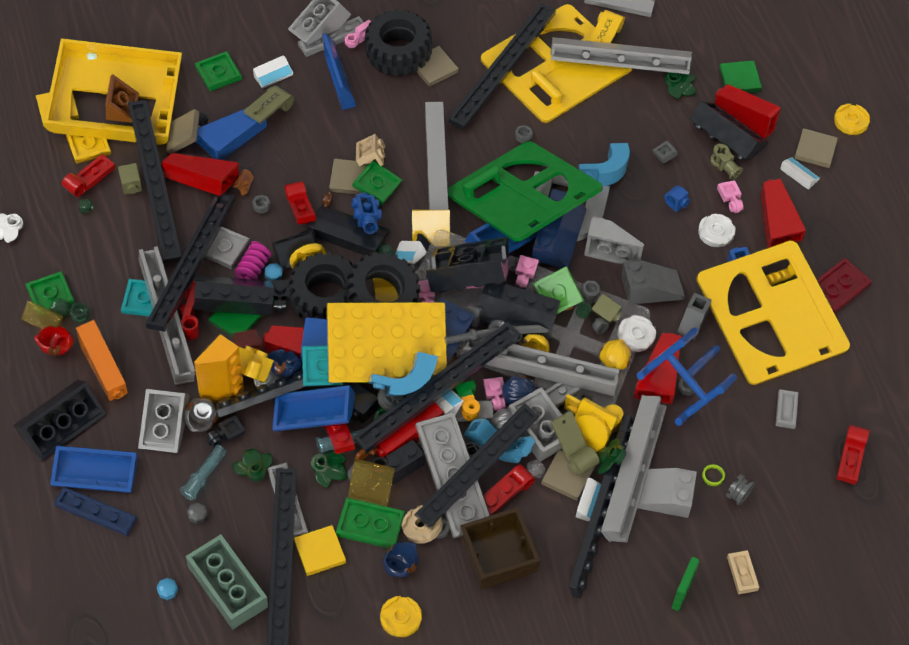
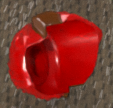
[34,325,74,356]

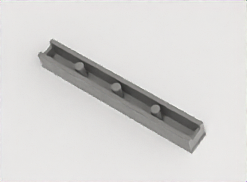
[551,37,692,74]
[425,102,448,210]
[138,246,195,386]
[463,338,619,396]
[601,395,667,542]

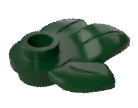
[664,72,696,99]
[597,439,626,474]
[232,449,273,482]
[310,452,347,488]

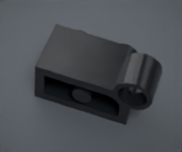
[271,229,318,268]
[333,383,378,424]
[372,440,424,486]

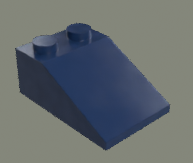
[438,298,476,366]

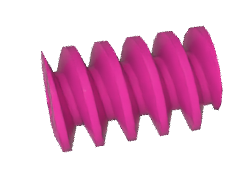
[234,241,271,280]

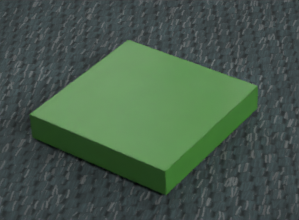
[533,266,584,314]

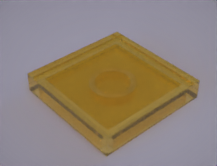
[348,459,395,507]

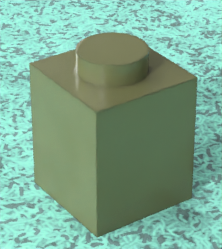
[118,163,142,195]
[592,294,622,325]

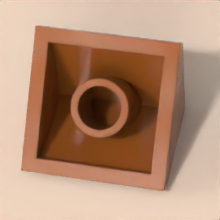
[105,74,139,123]

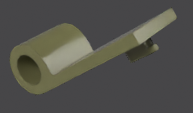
[244,86,294,124]
[551,411,600,476]

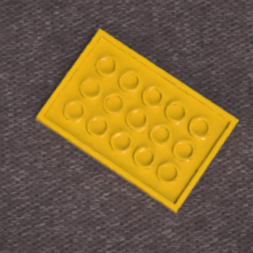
[327,303,447,383]

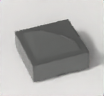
[652,141,678,164]

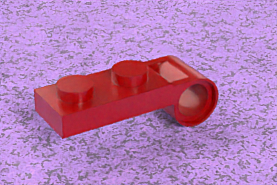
[62,154,116,197]
[285,181,316,225]
[181,281,200,340]
[323,423,355,454]
[836,425,870,485]
[483,464,536,516]

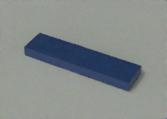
[54,487,137,536]

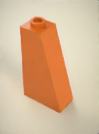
[76,320,128,401]

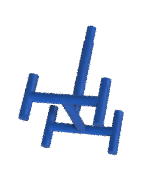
[637,328,737,426]

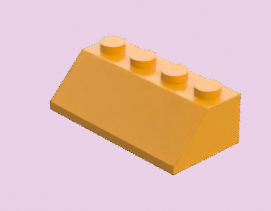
[194,334,244,403]

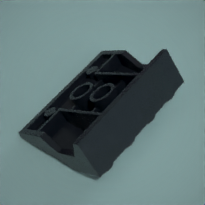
[426,237,509,293]

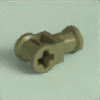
[710,144,743,180]

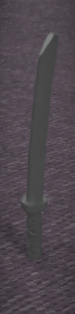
[444,325,549,345]

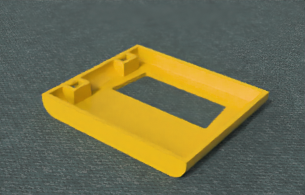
[44,39,182,145]

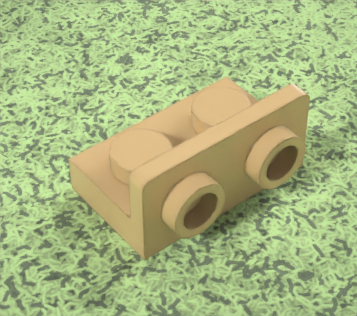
[356,134,385,166]

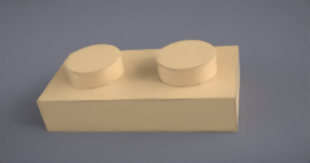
[727,550,759,594]

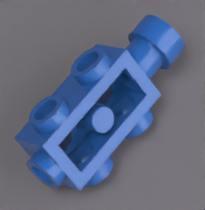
[351,193,382,234]

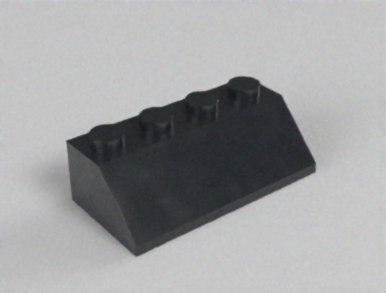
[690,101,769,160]
[193,275,273,316]
[478,283,561,341]
[13,380,106,461]

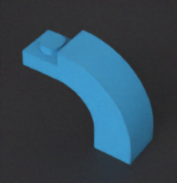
[578,143,630,187]
[369,352,438,396]
[464,418,535,463]

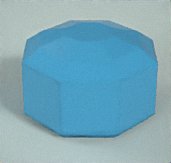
[265,264,283,281]
[156,578,178,600]

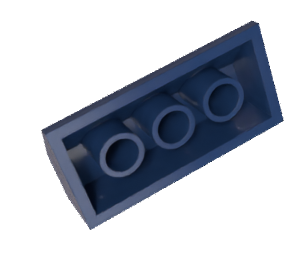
[532,189,587,268]

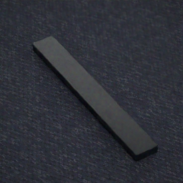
[414,403,539,529]

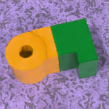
[454,380,480,422]

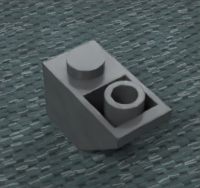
[677,293,712,341]

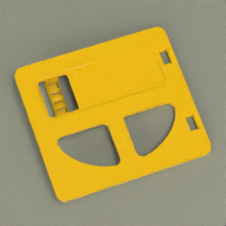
[481,4,633,123]
[697,241,850,385]

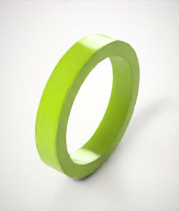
[702,464,725,486]

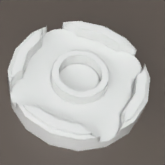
[698,214,736,247]
[618,315,656,352]

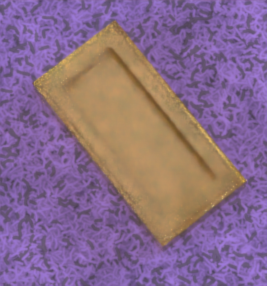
[21,301,63,329]

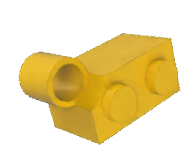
[239,345,274,382]

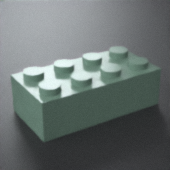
[186,535,268,630]

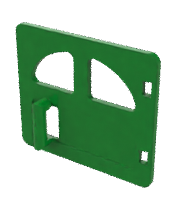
[447,141,603,241]

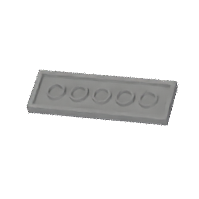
[415,412,490,539]

